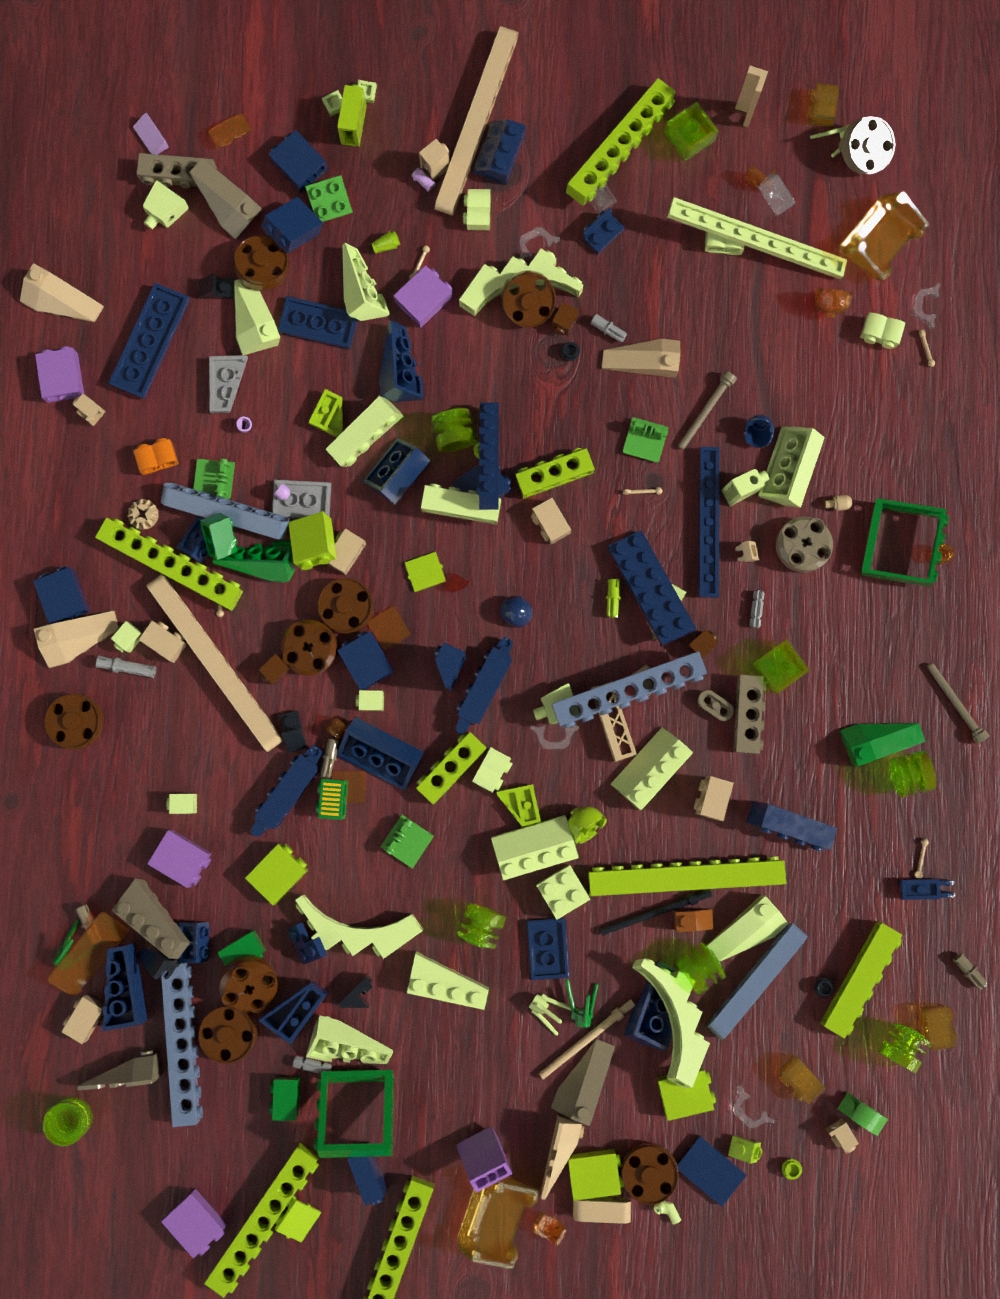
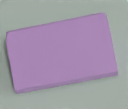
[133,113,169,155]

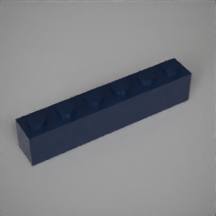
[479,402,499,510]

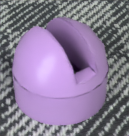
[236,417,252,433]
[274,484,290,500]

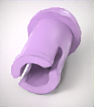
[412,168,436,192]

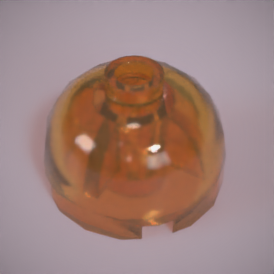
[814,288,853,318]

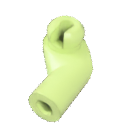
[654,1201,681,1224]

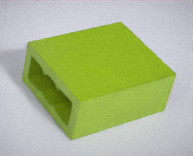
[337,85,367,147]
[289,511,337,570]
[245,843,308,905]
[656,1067,716,1121]
[568,1149,624,1201]

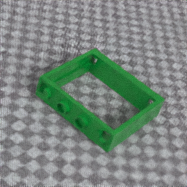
[861,498,949,587]
[314,1070,394,1158]

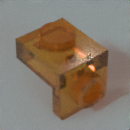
[745,165,777,192]
[531,1212,567,1247]

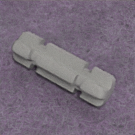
[750,590,765,628]
[293,1056,332,1073]

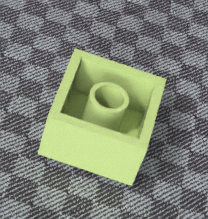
[536,865,590,920]

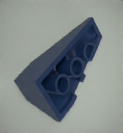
[379,321,423,402]
[623,961,676,1051]

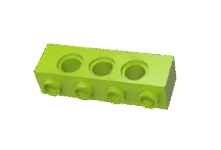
[515,448,595,499]
[416,732,487,804]

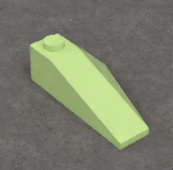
[342,243,389,321]
[234,276,280,355]
[705,894,788,962]
[306,1016,393,1064]

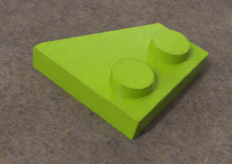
[309,389,343,438]
[497,784,541,826]

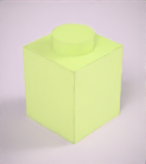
[111,621,143,653]
[356,690,384,711]
[166,794,197,814]

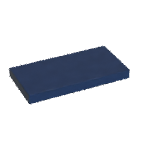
[277,296,358,350]

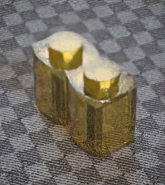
[808,83,839,126]

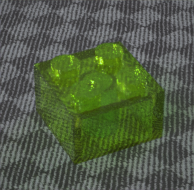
[664,102,719,161]
[752,639,810,695]

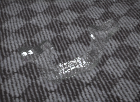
[520,227,560,260]
[913,283,941,329]
[531,726,579,749]
[733,1085,775,1128]

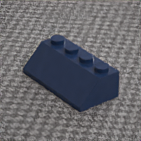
[336,717,424,791]

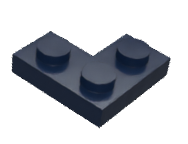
[288,922,327,965]

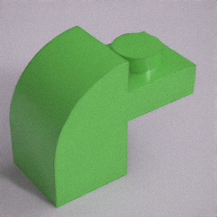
[837,1092,888,1136]

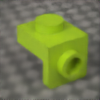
[728,1135,762,1164]

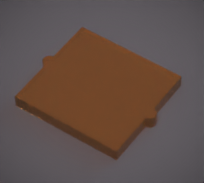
[368,606,411,651]
[332,771,368,803]

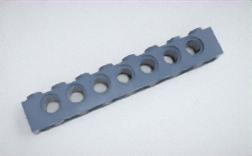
[551,651,707,729]
[161,962,203,1127]

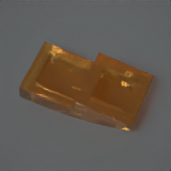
[208,114,251,148]

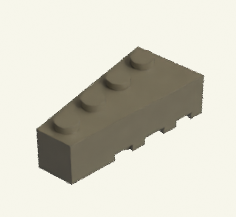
[112,878,190,959]

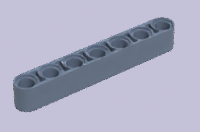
[161,483,289,539]
[706,923,808,1040]

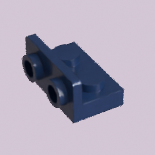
[582,208,625,255]
[177,516,208,563]
[177,922,210,963]

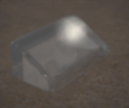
[758,174,796,216]
[585,181,617,213]

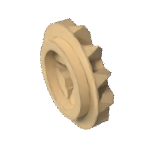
[127,499,158,530]

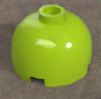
[568,806,607,844]

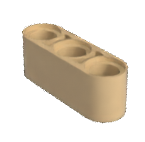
[573,1197,631,1223]

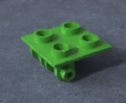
[305,175,353,222]
[622,417,669,463]
[194,459,235,500]
[381,815,434,869]

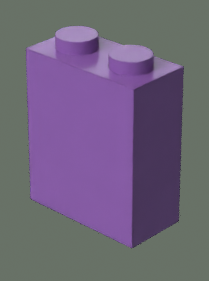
[394,265,453,328]
[35,347,84,403]
[148,830,212,888]
[456,1126,513,1193]
[162,1188,227,1258]

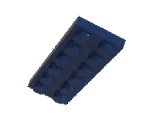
[109,283,190,400]
[608,530,696,647]

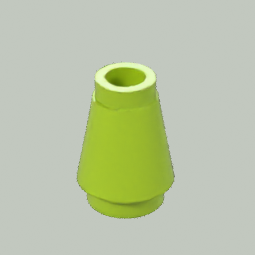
[371,231,401,253]

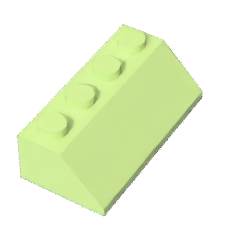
[758,426,825,508]
[611,727,693,810]
[491,815,579,880]

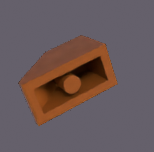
[673,909,713,932]

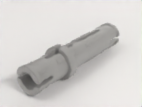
[96,656,156,678]

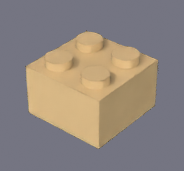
[694,776,734,821]

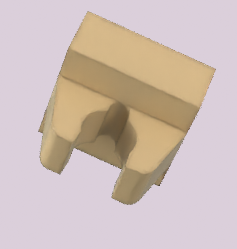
[735,541,759,562]

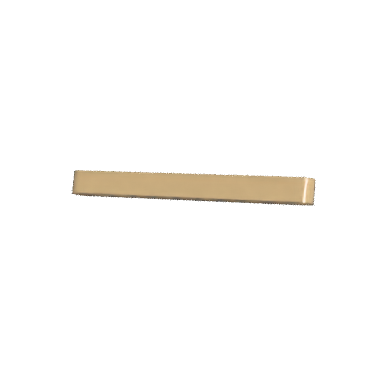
[435,26,518,216]
[146,574,284,752]

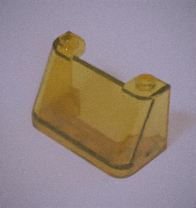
[839,191,929,281]
[457,1177,539,1270]

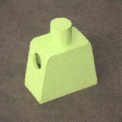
[143,180,189,230]
[721,469,769,507]
[533,684,579,724]

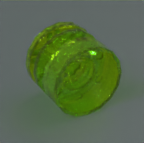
[431,408,476,452]
[889,751,936,798]
[457,903,506,949]
[674,942,726,996]
[878,1022,932,1074]
[43,1097,93,1146]

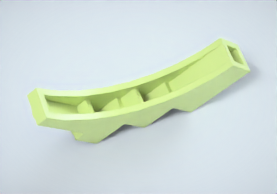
[459,249,583,316]
[296,894,423,959]
[632,958,710,1088]

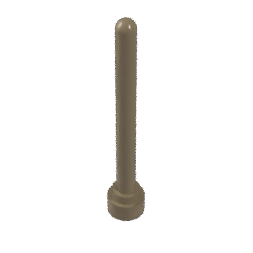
[678,371,737,450]
[927,663,990,744]

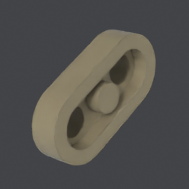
[698,690,734,721]

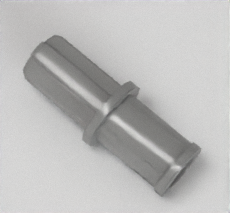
[591,314,627,342]

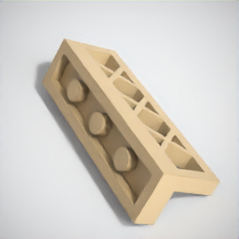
[735,66,768,127]
[590,682,637,762]

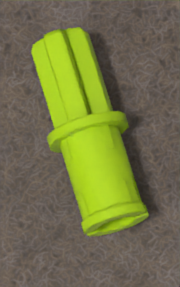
[606,579,621,618]

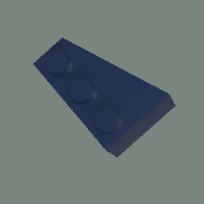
[258,981,329,1044]

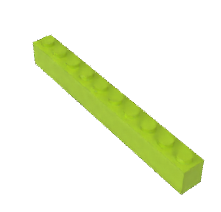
[588,856,786,896]

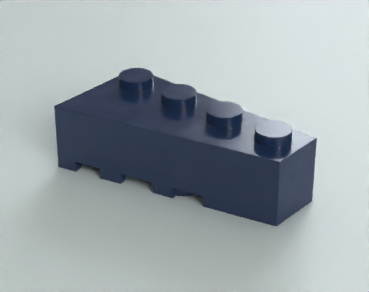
[746,801,837,852]
[101,943,148,1032]

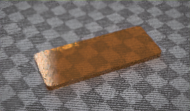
[47,912,129,996]

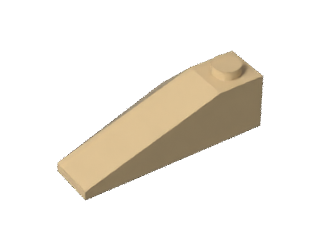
[20,263,104,322]
[602,339,680,378]
[34,611,119,668]
[540,1114,584,1200]

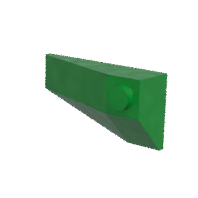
[213,541,296,582]
[839,723,926,767]

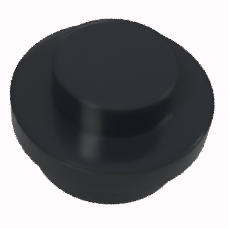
[561,342,580,361]
[814,977,834,998]

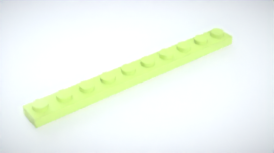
[667,197,847,279]

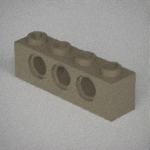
[137,153,217,188]
[733,675,766,754]

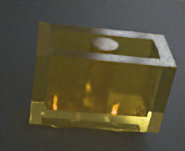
[920,1004,957,1050]
[778,1055,825,1105]

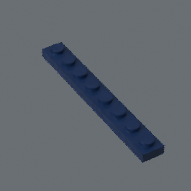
[699,447,719,598]

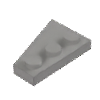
[209,355,248,414]

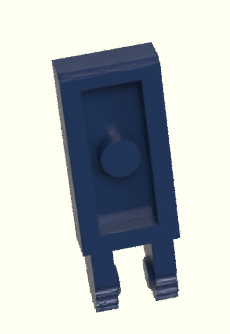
[899,879,955,900]

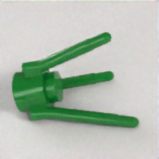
[52,919,98,970]
[565,979,598,1027]

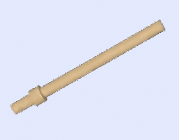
[539,999,636,1080]

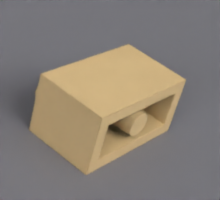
[419,139,450,181]
[531,498,571,544]
[328,529,366,575]
[139,621,187,663]
[62,995,105,1044]

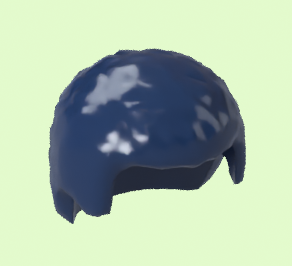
[744,414,774,448]
[500,596,533,628]

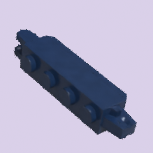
[456,637,513,734]
[251,745,323,837]

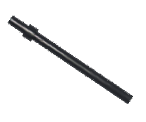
[600,889,712,936]

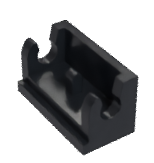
[137,940,180,980]

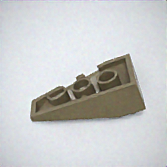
[190,158,262,240]
[551,1039,615,1126]
[77,1050,161,1090]

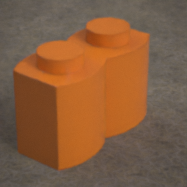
[133,438,179,475]

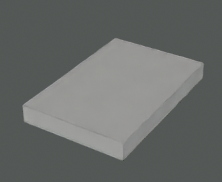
[272,480,332,519]

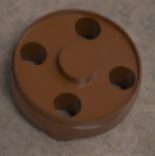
[234,236,289,290]
[501,270,556,327]
[318,578,374,634]
[281,620,338,676]
[45,694,104,750]
[219,955,278,1013]
[199,1005,258,1064]
[620,1142,679,1204]

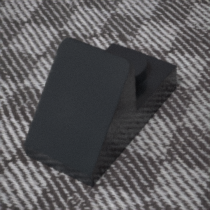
[198,274,236,299]
[279,711,308,753]
[338,975,373,1008]

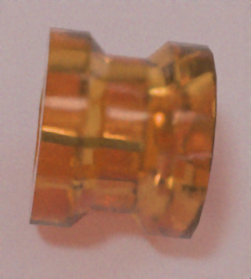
[931,544,955,565]
[325,716,348,740]

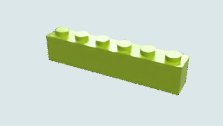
[820,921,902,1039]

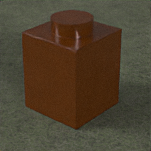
[552,302,579,335]
[687,629,719,659]
[258,654,291,685]

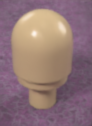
[825,495,852,511]

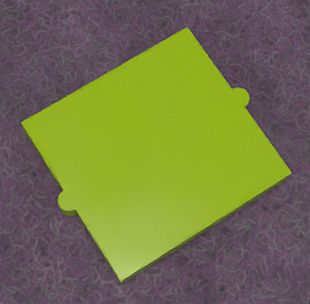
[405,552,446,592]
[275,1199,321,1242]

